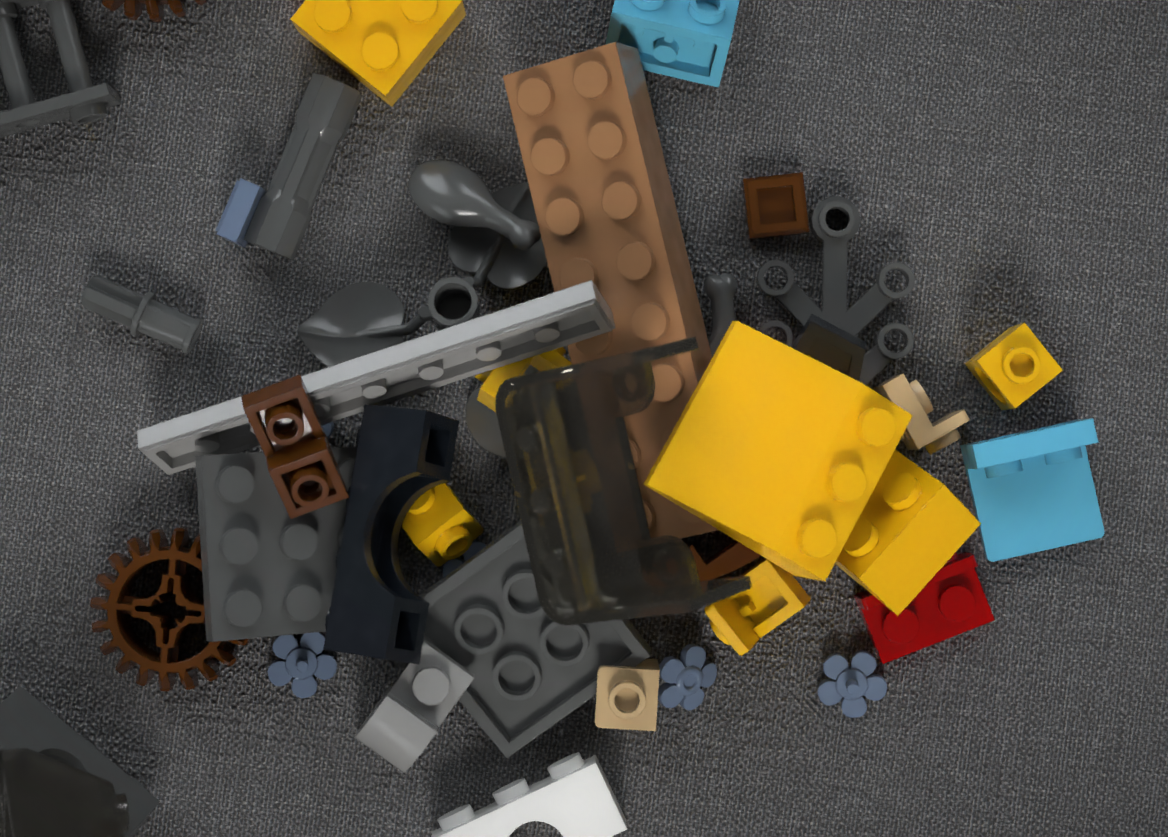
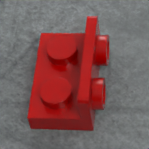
[854,552,995,664]

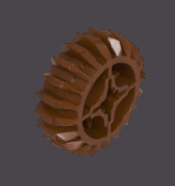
[90,527,251,692]

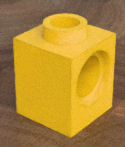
[965,323,1063,410]

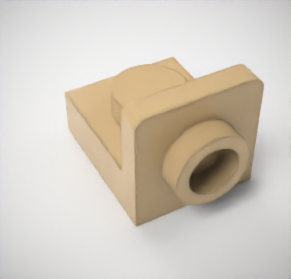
[874,373,970,455]
[595,658,660,731]

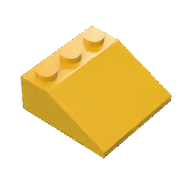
[643,320,913,582]

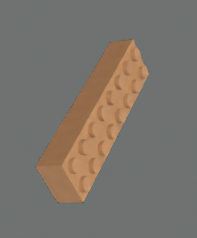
[503,42,718,553]

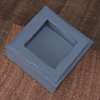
[216,178,266,248]

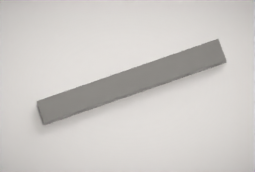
[137,280,615,475]

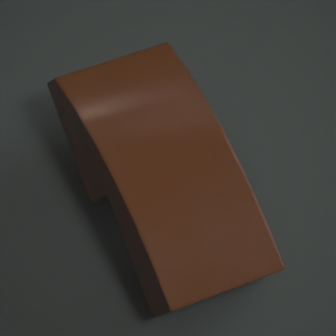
[241,375,349,519]

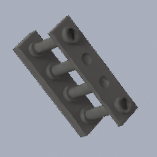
[0,0,122,138]

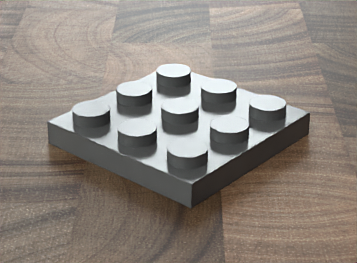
[195,446,357,642]
[419,507,652,758]

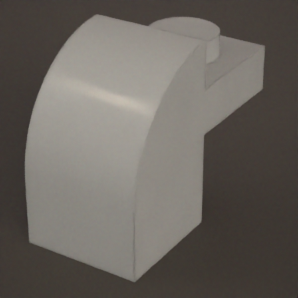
[354,640,475,773]

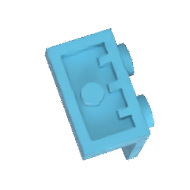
[605,0,740,88]
[960,418,1105,562]

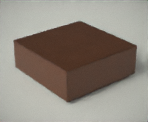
[742,172,810,240]

